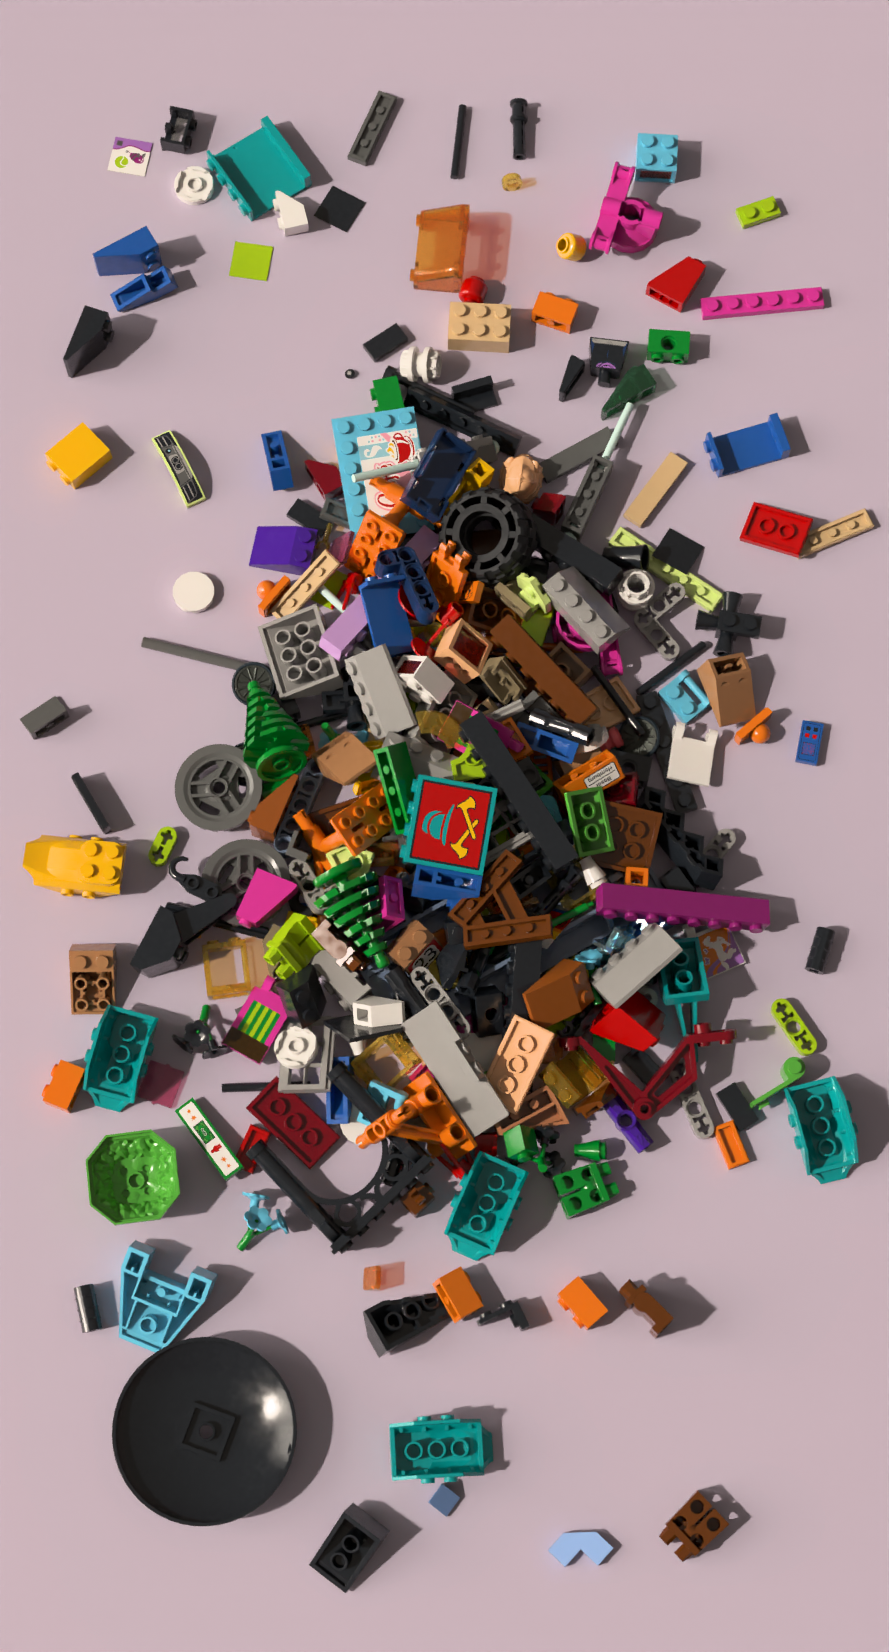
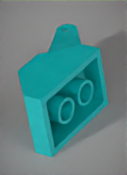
[657,937,710,1063]

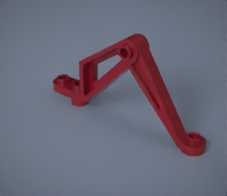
[558,1023,737,1120]

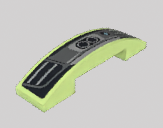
[151,430,206,508]

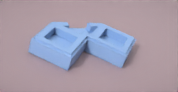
[548,1532,613,1567]

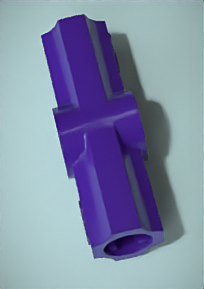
[602,1096,654,1154]

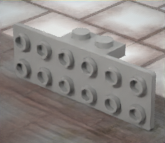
[401,1001,510,1137]

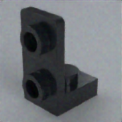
[476,1300,530,1331]

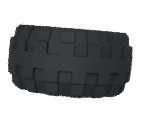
[438,487,538,587]

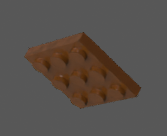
[584,800,663,875]

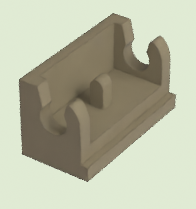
[479,656,528,705]

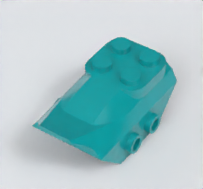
[83,1004,159,1112]
[784,1076,859,1184]
[444,1151,529,1261]
[389,1415,494,1484]

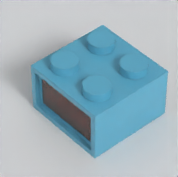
[635,133,678,183]

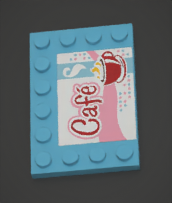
[331,406,435,544]

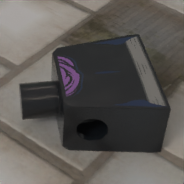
[589,337,629,387]

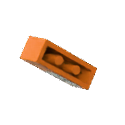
[552,749,625,807]

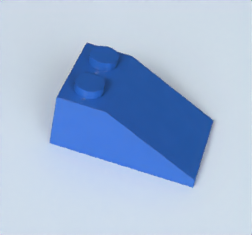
[92,226,162,276]

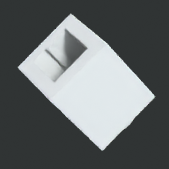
[273,191,309,237]
[353,995,405,1027]

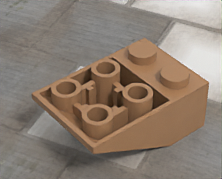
[697,652,756,727]
[311,731,376,786]
[69,944,117,1015]

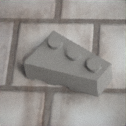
[309,949,372,1014]

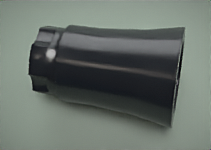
[602,544,650,572]

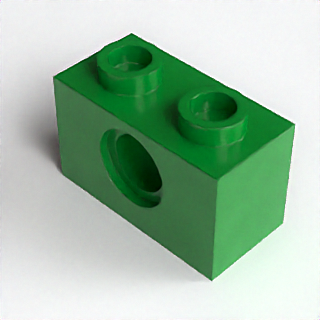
[646,329,690,364]

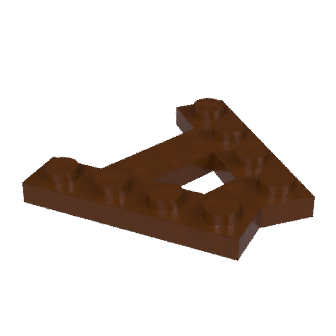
[448,849,553,950]

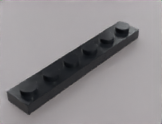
[404,386,522,457]
[636,691,698,813]

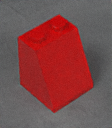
[590,991,666,1052]

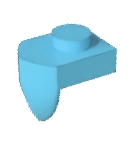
[540,795,563,822]

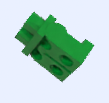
[551,1162,619,1220]

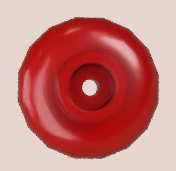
[459,276,488,303]

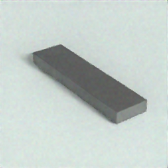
[347,91,397,166]
[539,426,618,484]

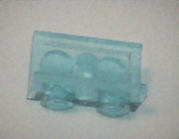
[593,925,636,955]

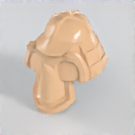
[498,454,544,504]

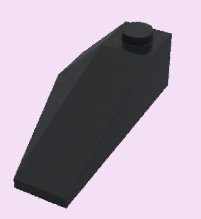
[363,1292,451,1358]

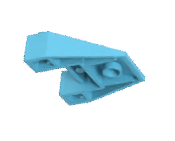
[119,1240,218,1352]

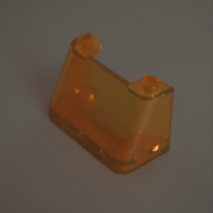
[410,204,470,293]

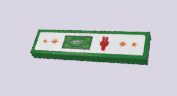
[175,1097,244,1182]

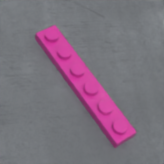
[700,287,824,320]

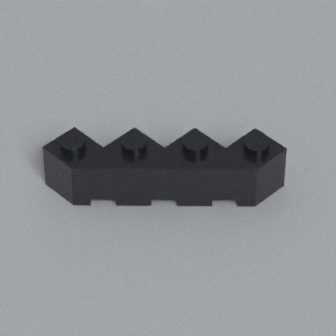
[637,786,724,891]

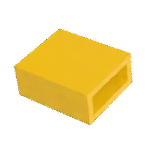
[45,422,112,489]

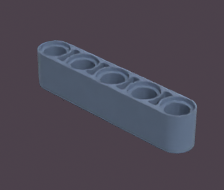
[274,758,326,858]

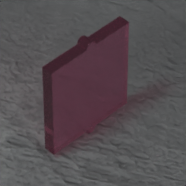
[329,531,355,565]
[137,1060,185,1109]

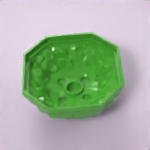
[85,1129,180,1226]

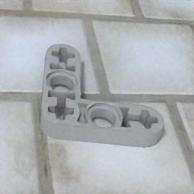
[634,583,685,661]
[289,859,337,915]

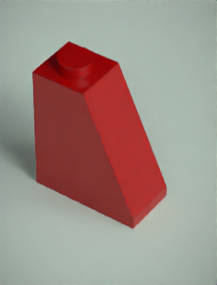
[646,256,706,313]

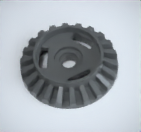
[175,744,263,832]
[202,839,291,927]

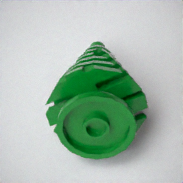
[243,680,310,782]
[313,858,390,969]

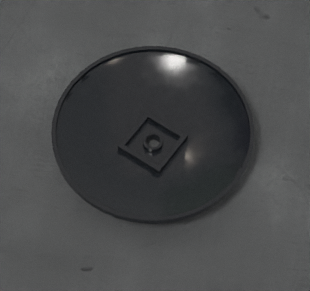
[112,1337,297,1526]

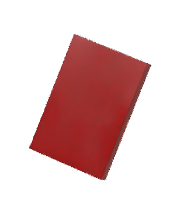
[740,502,813,558]

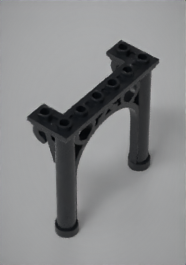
[245,1061,435,1255]

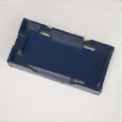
[399,427,477,523]

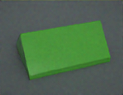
[564,786,615,858]

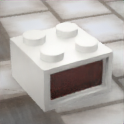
[395,655,455,704]

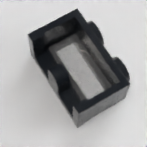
[160,106,197,154]

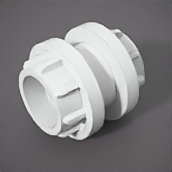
[400,346,442,383]
[616,569,655,611]

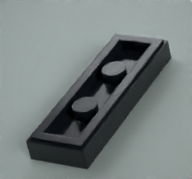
[71,772,112,835]

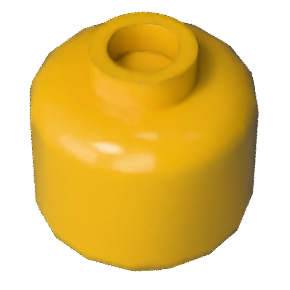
[556,233,587,261]

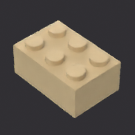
[448,302,511,353]

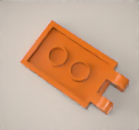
[426,540,472,621]

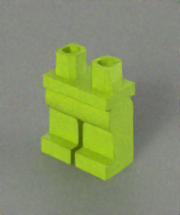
[263,913,324,980]

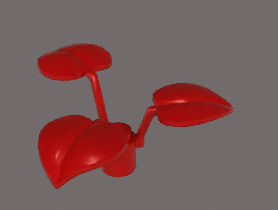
[398,585,479,665]

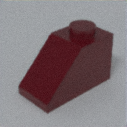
[304,460,343,500]
[531,492,566,527]

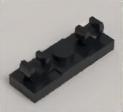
[556,994,607,1037]

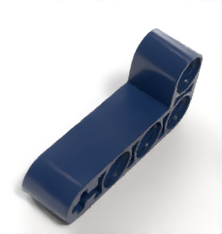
[374,546,439,625]

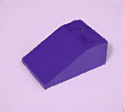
[249,526,319,576]

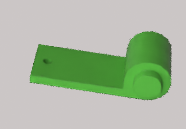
[750,1057,805,1110]

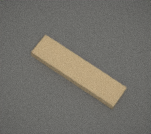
[623,452,688,528]
[798,508,874,560]
[270,549,342,619]

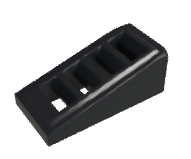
[559,355,585,402]

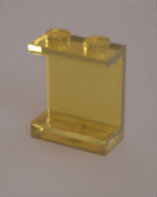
[538,1046,607,1109]

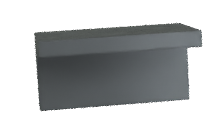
[20,696,70,740]
[285,830,313,862]

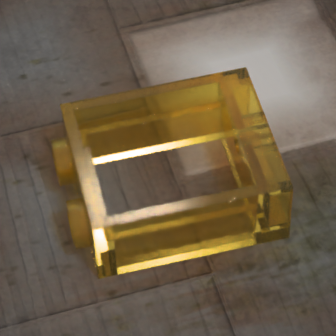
[202,937,252,1001]
[350,1033,422,1089]

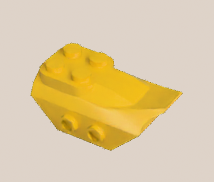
[23,835,127,899]

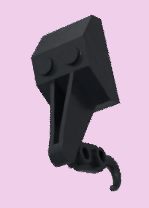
[130,856,238,978]

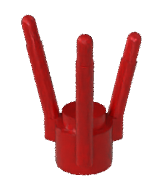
[330,572,364,610]
[436,1143,474,1180]

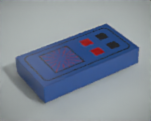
[795,720,824,766]

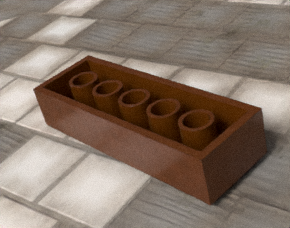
[490,614,600,725]

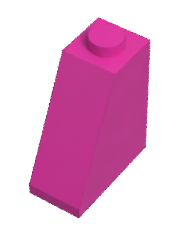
[236,868,298,928]

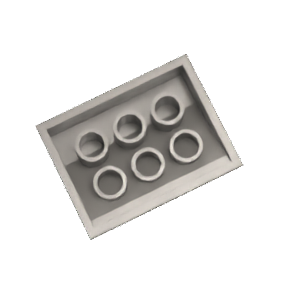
[258,604,345,701]

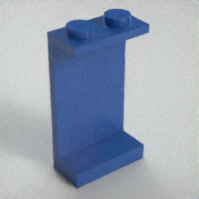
[703,413,791,478]
[358,573,415,658]

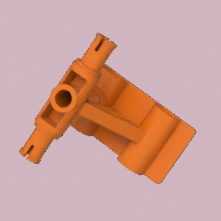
[344,477,443,579]
[292,782,394,871]
[356,1071,477,1162]

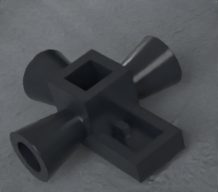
[695,591,762,657]
[322,666,368,731]

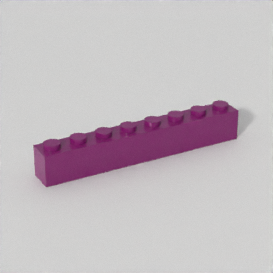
[596,882,770,933]

